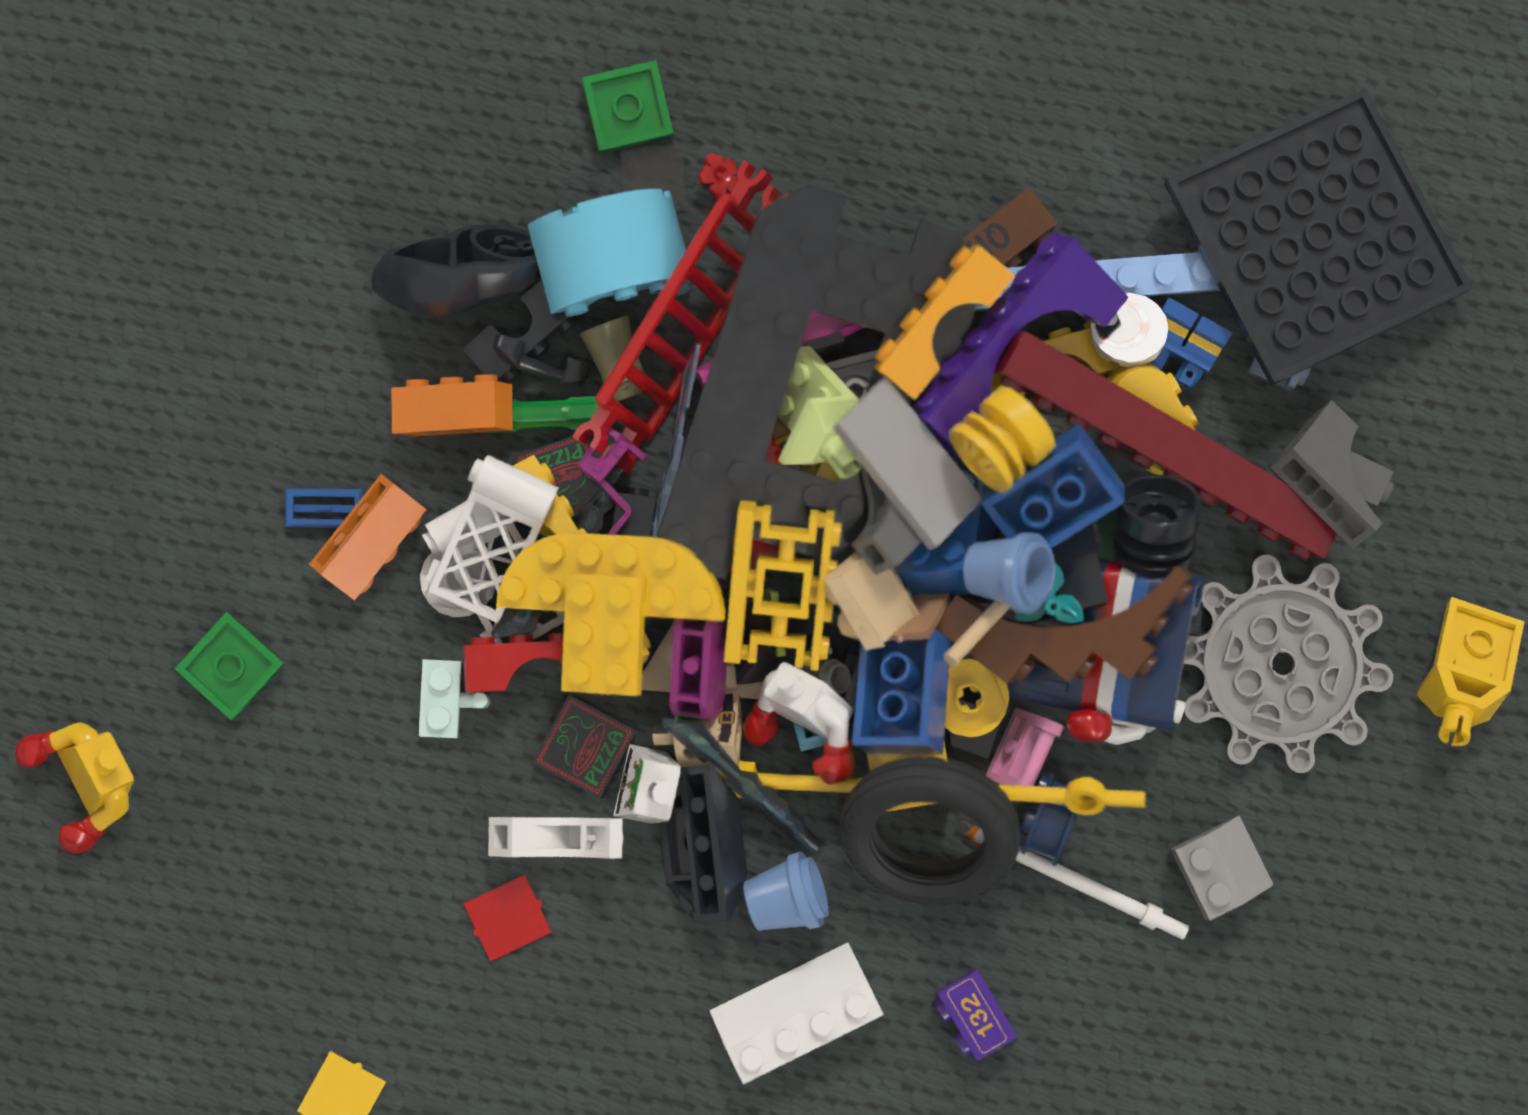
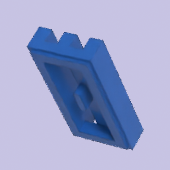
[285,489,364,528]

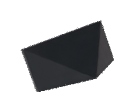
[728,605,775,685]

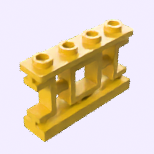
[724,500,841,671]

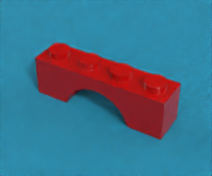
[463,633,564,693]

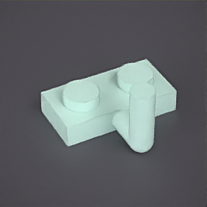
[419,659,490,738]

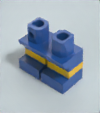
[1149,297,1233,390]

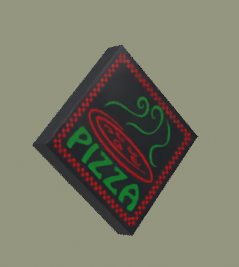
[513,436,607,518]
[533,695,637,799]

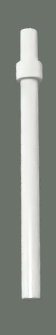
[974,828,1189,940]

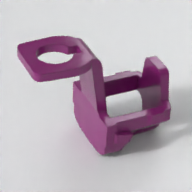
[576,429,647,535]

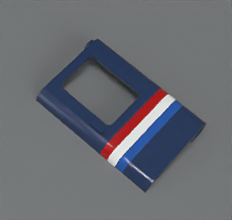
[953,558,1204,731]

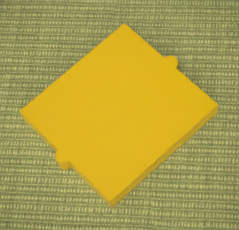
[297,1051,386,1115]

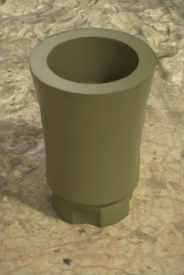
[579,315,645,402]

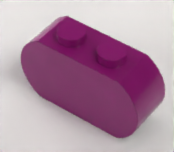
[669,605,729,720]

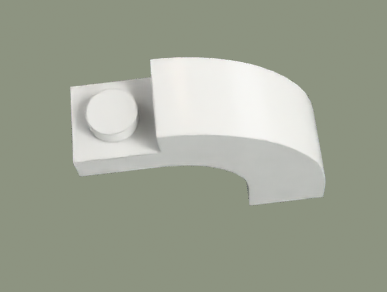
[488,817,623,858]

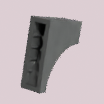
[1270,400,1382,549]

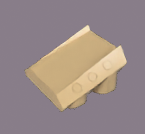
[824,551,920,650]

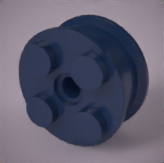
[1020,773,1077,866]

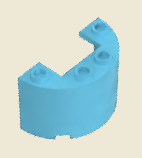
[528,189,692,317]

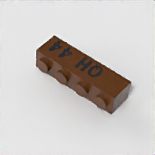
[962,187,1057,268]

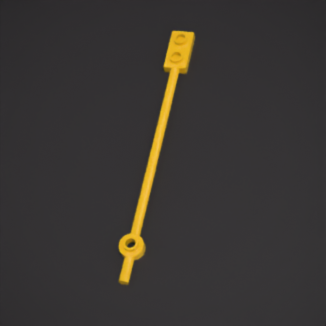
[680,761,1146,815]

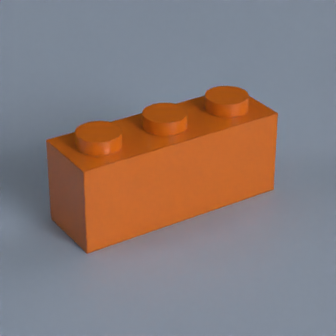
[391,375,513,437]
[309,474,427,600]

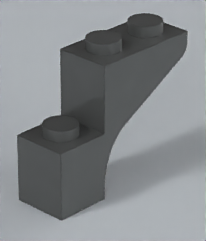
[852,464,922,575]

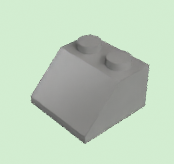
[1170,815,1274,920]

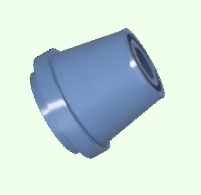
[964,533,1055,613]
[744,851,829,931]

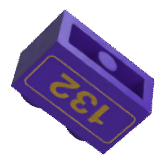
[934,968,1017,1061]

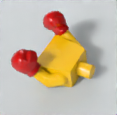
[14,722,134,854]

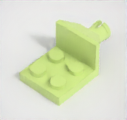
[778,346,862,479]

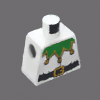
[613,744,680,824]

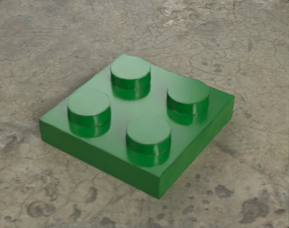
[582,60,674,154]
[175,612,285,721]

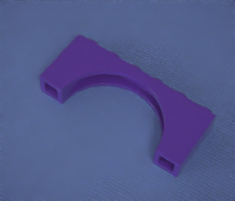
[912,232,1129,472]

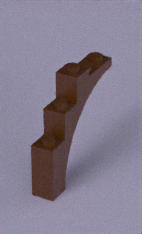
[936,566,1194,684]

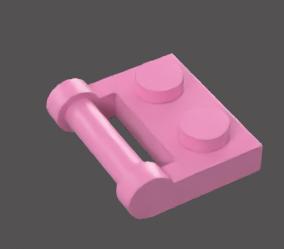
[985,707,1064,786]

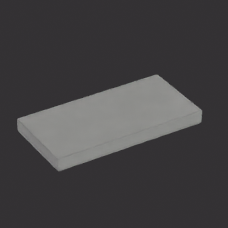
[832,377,982,550]

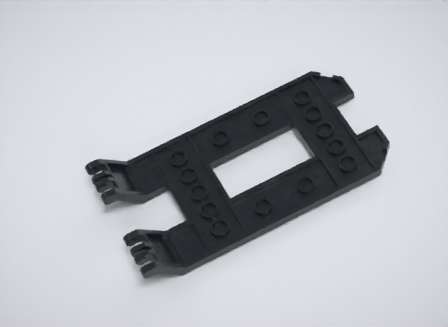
[657,184,977,676]

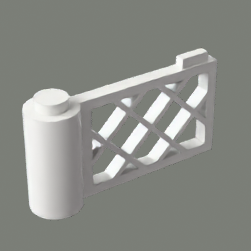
[424,455,559,623]
[422,501,565,644]

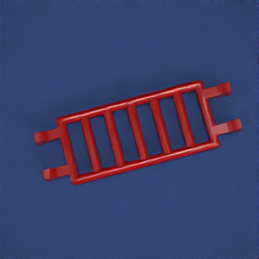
[572,160,788,475]

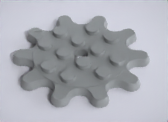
[1184,555,1393,773]

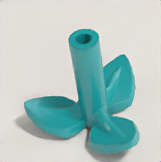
[1015,563,1084,624]

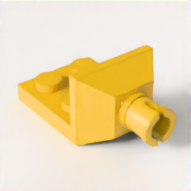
[1417,597,1524,746]

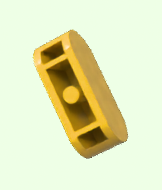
[1107,363,1199,475]

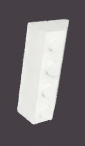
[710,942,883,1084]

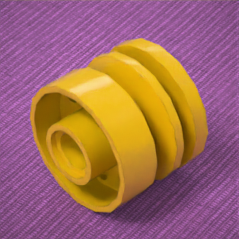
[949,386,1055,493]

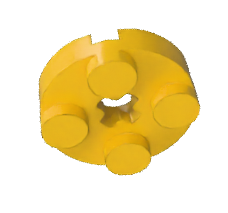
[945,659,1009,737]

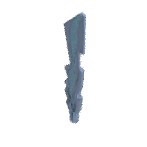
[651,344,700,537]

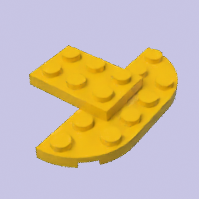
[496,533,725,696]

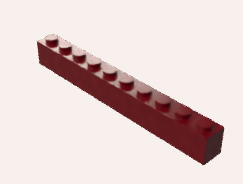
[994,331,1337,561]

